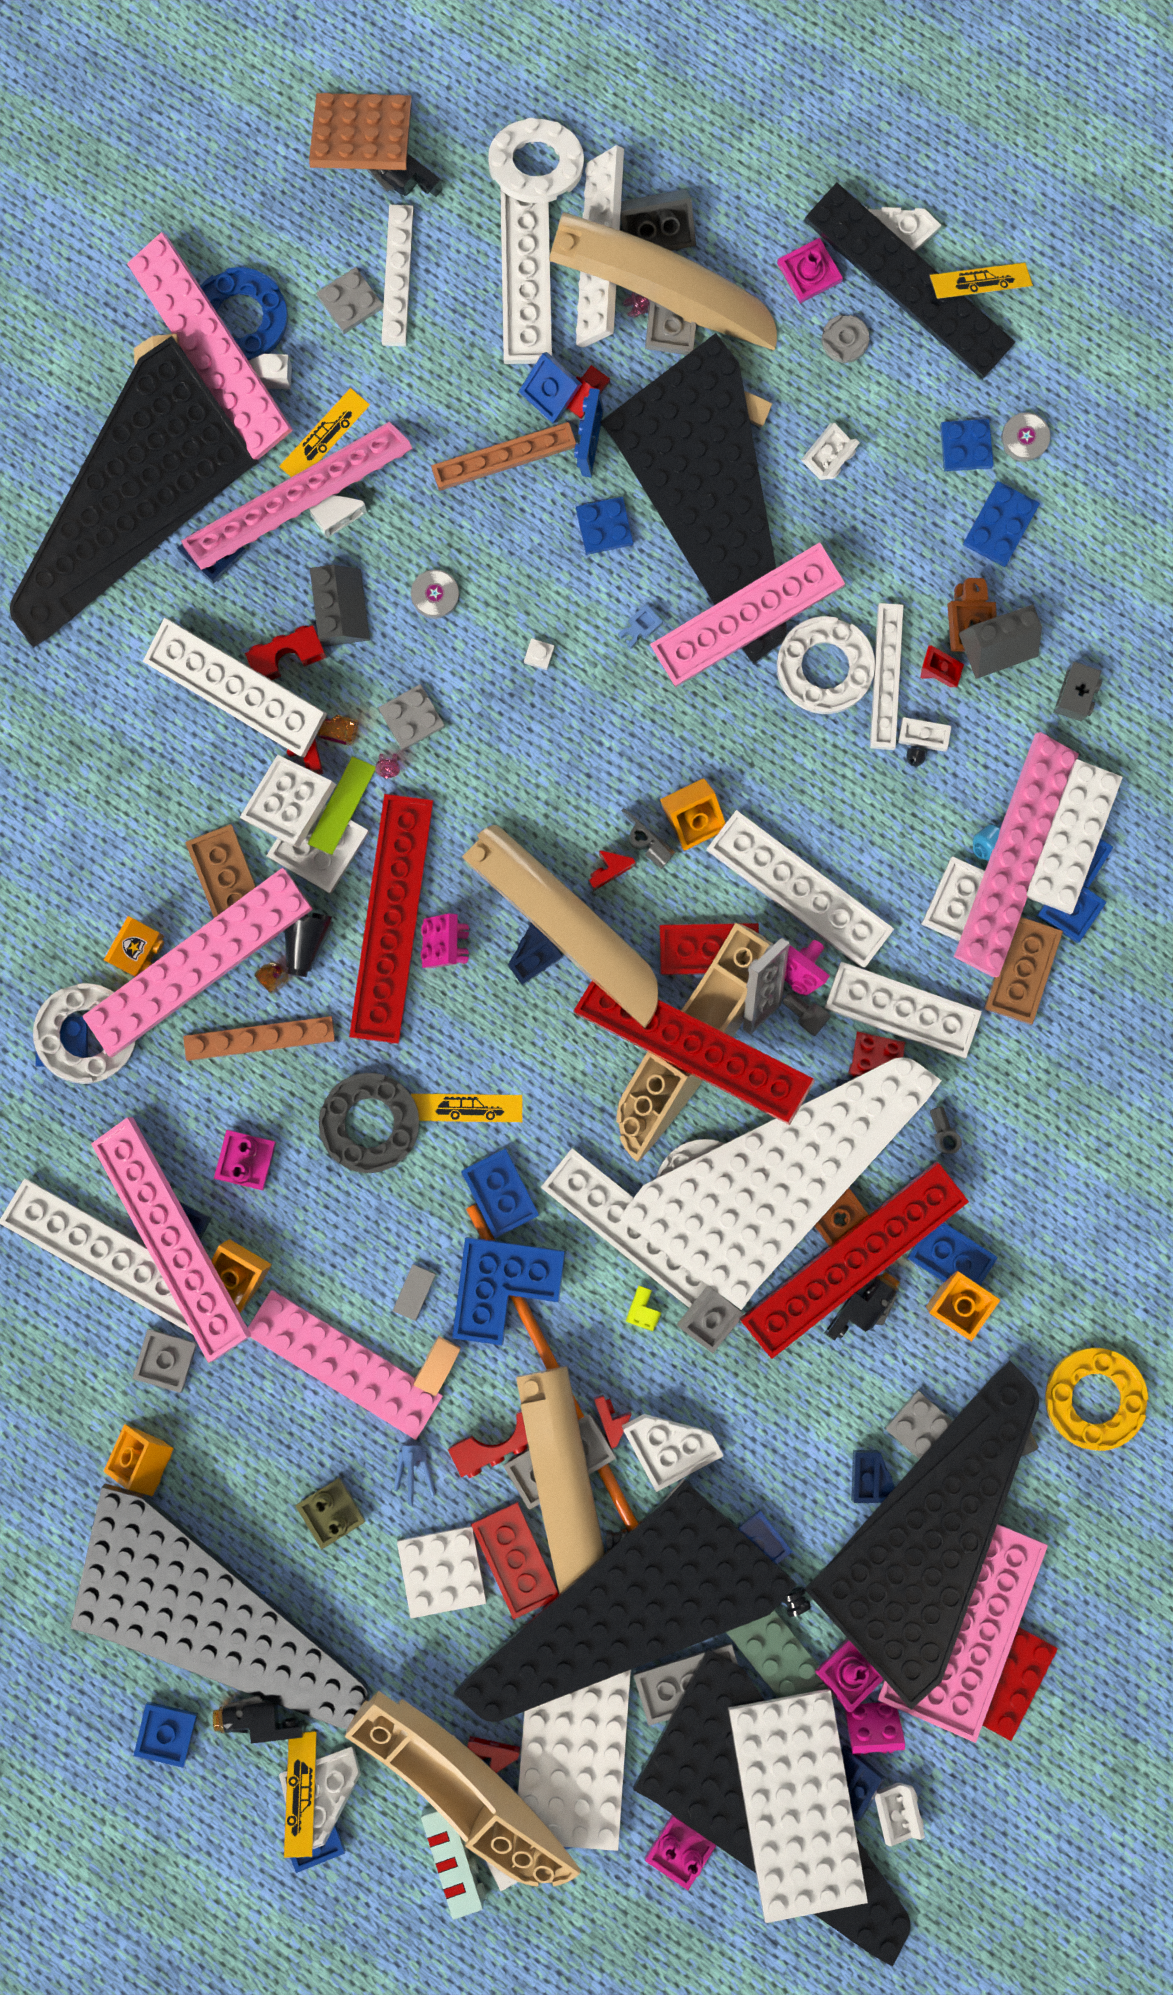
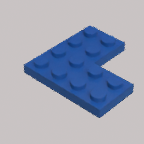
[452,1237,566,1346]

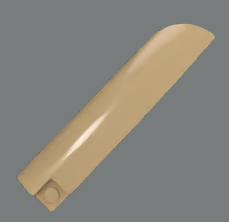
[549,212,777,350]
[462,825,659,1028]
[616,923,774,1162]
[516,1366,605,1594]
[345,1691,581,1887]

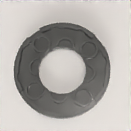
[319,1073,420,1173]

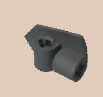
[621,808,676,869]

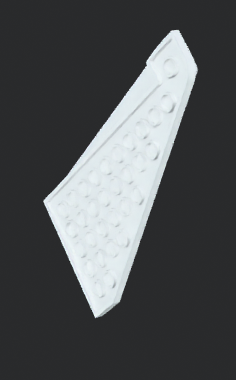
[619,1058,942,1310]

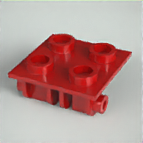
[848,1031,905,1077]

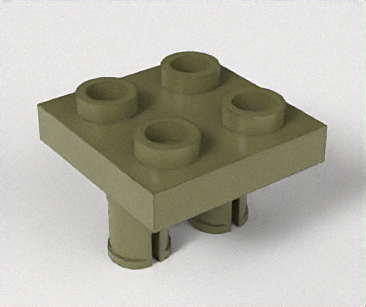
[295,1477,366,1550]

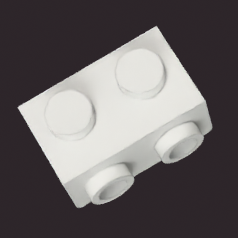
[801,423,860,480]
[875,1782,925,1846]

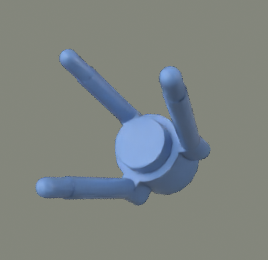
[394,1445,435,1506]

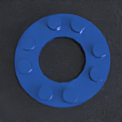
[200,267,288,361]

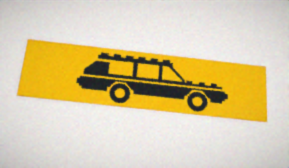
[930,263,1033,299]
[279,388,370,477]
[411,1094,523,1122]
[284,1732,316,1858]

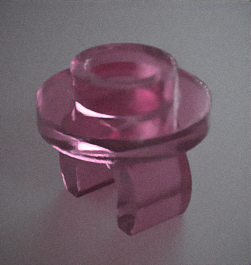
[623,292,649,318]
[375,753,400,778]

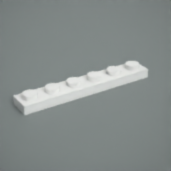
[382,205,414,346]
[870,603,903,750]

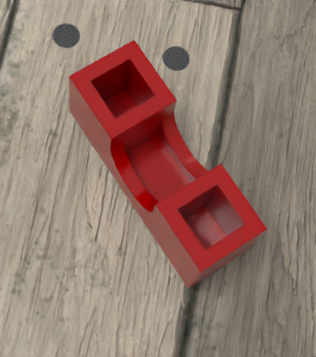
[245,625,327,680]

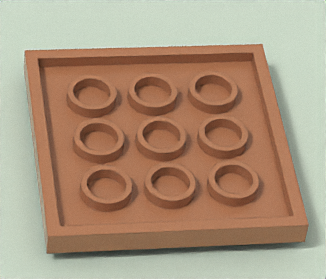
[309,93,412,170]

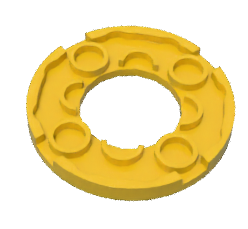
[1045,1348,1148,1451]

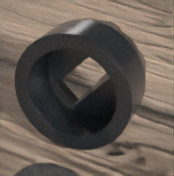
[906,748,927,767]

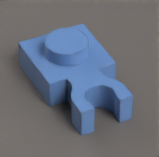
[618,604,663,649]

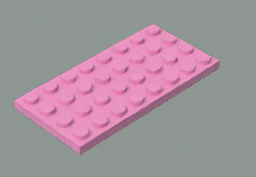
[878,1524,1048,1743]

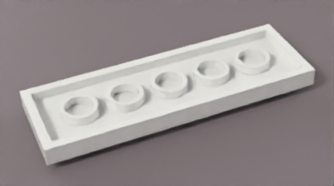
[1026,759,1123,914]
[824,962,982,1059]

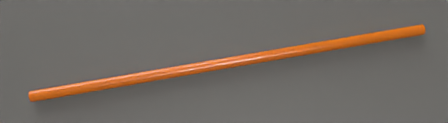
[466,1203,638,1533]

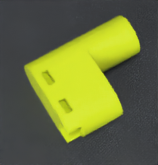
[626,1285,661,1331]

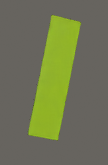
[307,756,376,855]

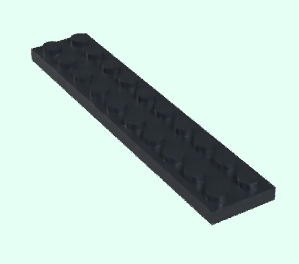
[804,182,1015,380]

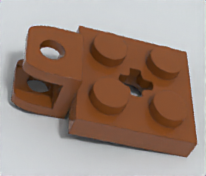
[947,578,997,652]
[814,1188,869,1247]

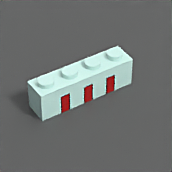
[421,1806,487,1920]

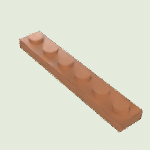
[431,422,576,491]
[183,1016,336,1061]

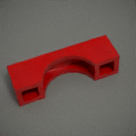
[448,1410,528,1478]

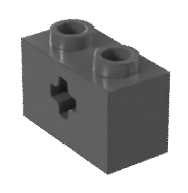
[1053,661,1102,721]

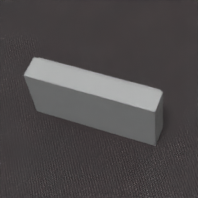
[393,1264,436,1321]

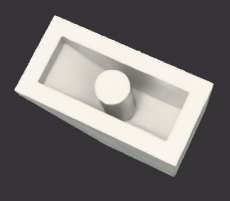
[249,354,292,389]
[308,495,367,538]

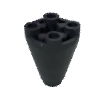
[285,912,333,977]

